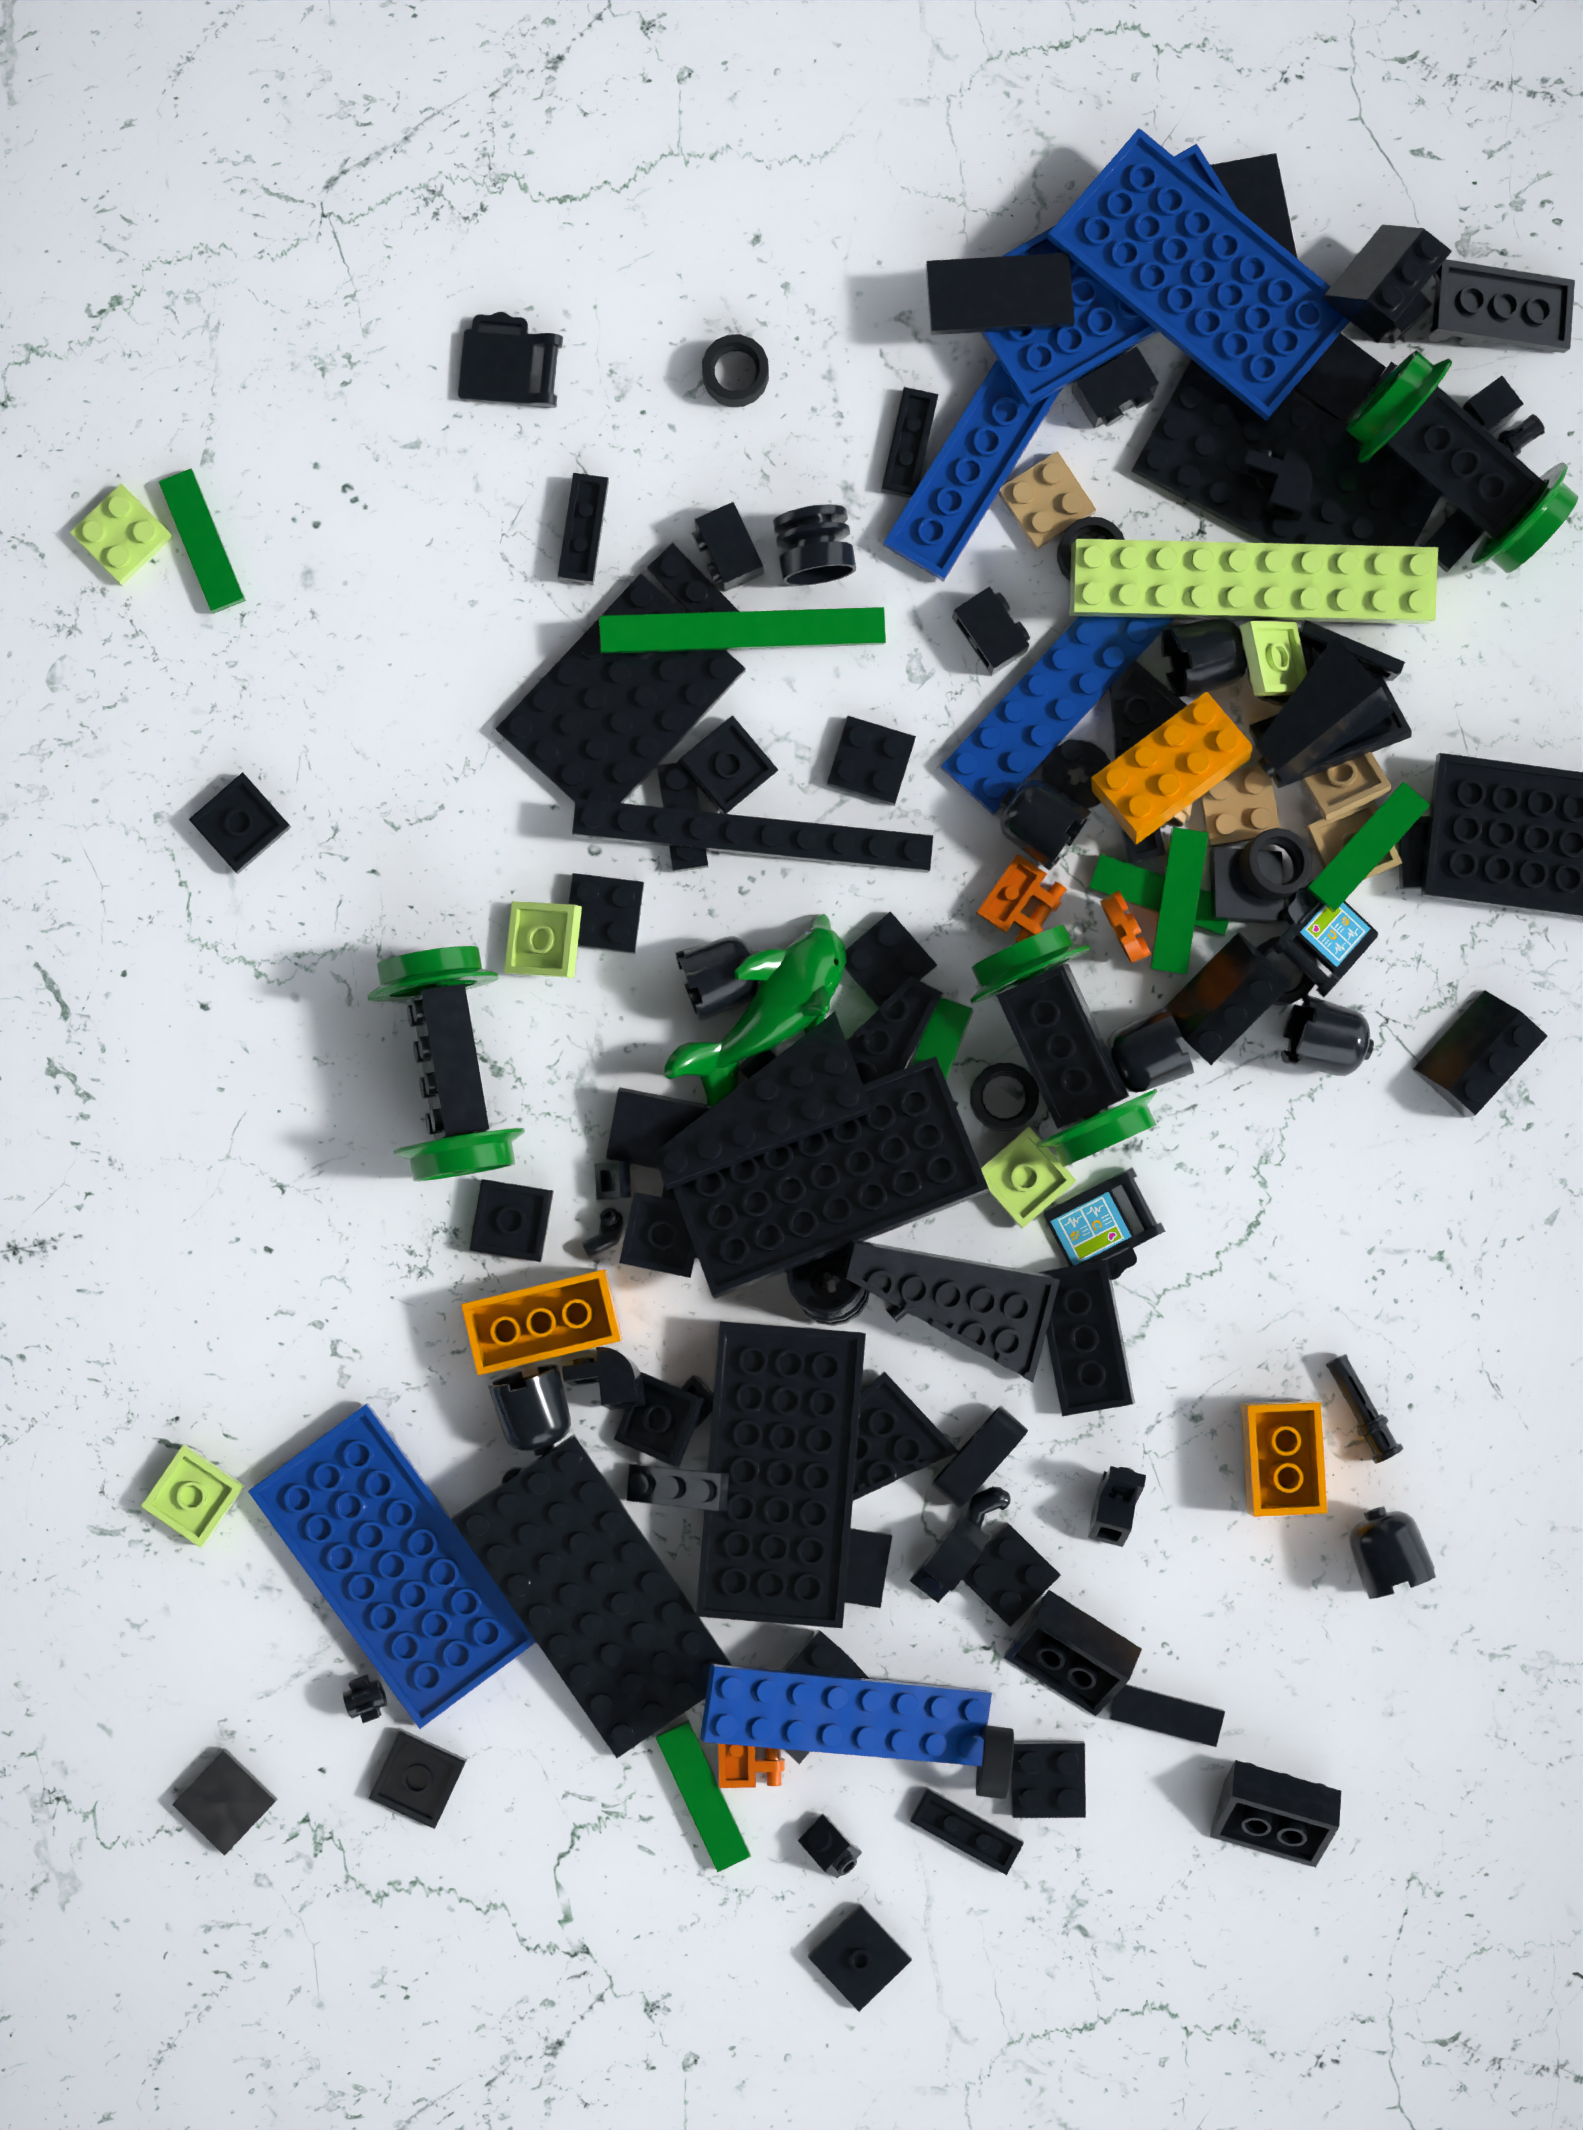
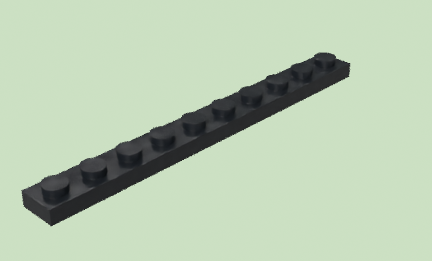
[572,798,933,873]

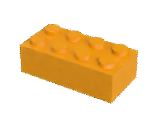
[1091,691,1253,845]
[461,1269,623,1376]

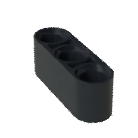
[931,1406,1028,1509]

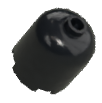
[1161,618,1248,697]
[1000,780,1091,871]
[675,936,762,1021]
[1281,994,1374,1076]
[1106,1008,1194,1093]
[488,1364,571,1456]
[1349,1506,1436,1599]

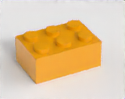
[1240,1400,1327,1517]

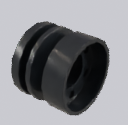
[773,504,856,586]
[787,1247,870,1326]

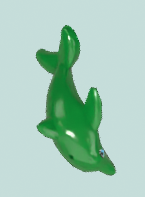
[664,914,846,1106]

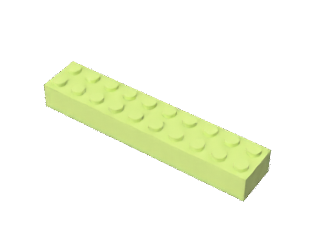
[1069,539,1438,624]

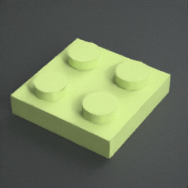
[70,483,173,585]
[1240,621,1307,696]
[504,901,582,978]
[981,1127,1077,1229]
[141,1445,245,1548]

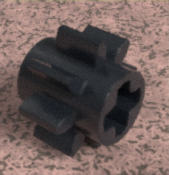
[343,1675,387,1724]

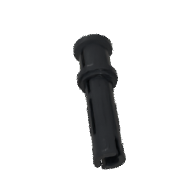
[1326,1354,1404,1464]

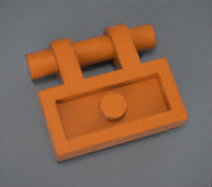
[976,854,1067,943]
[718,1744,785,1788]

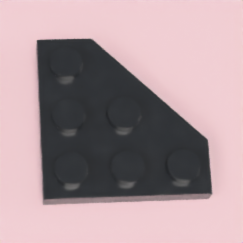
[1110,660,1187,759]

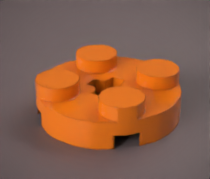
[1100,890,1151,963]

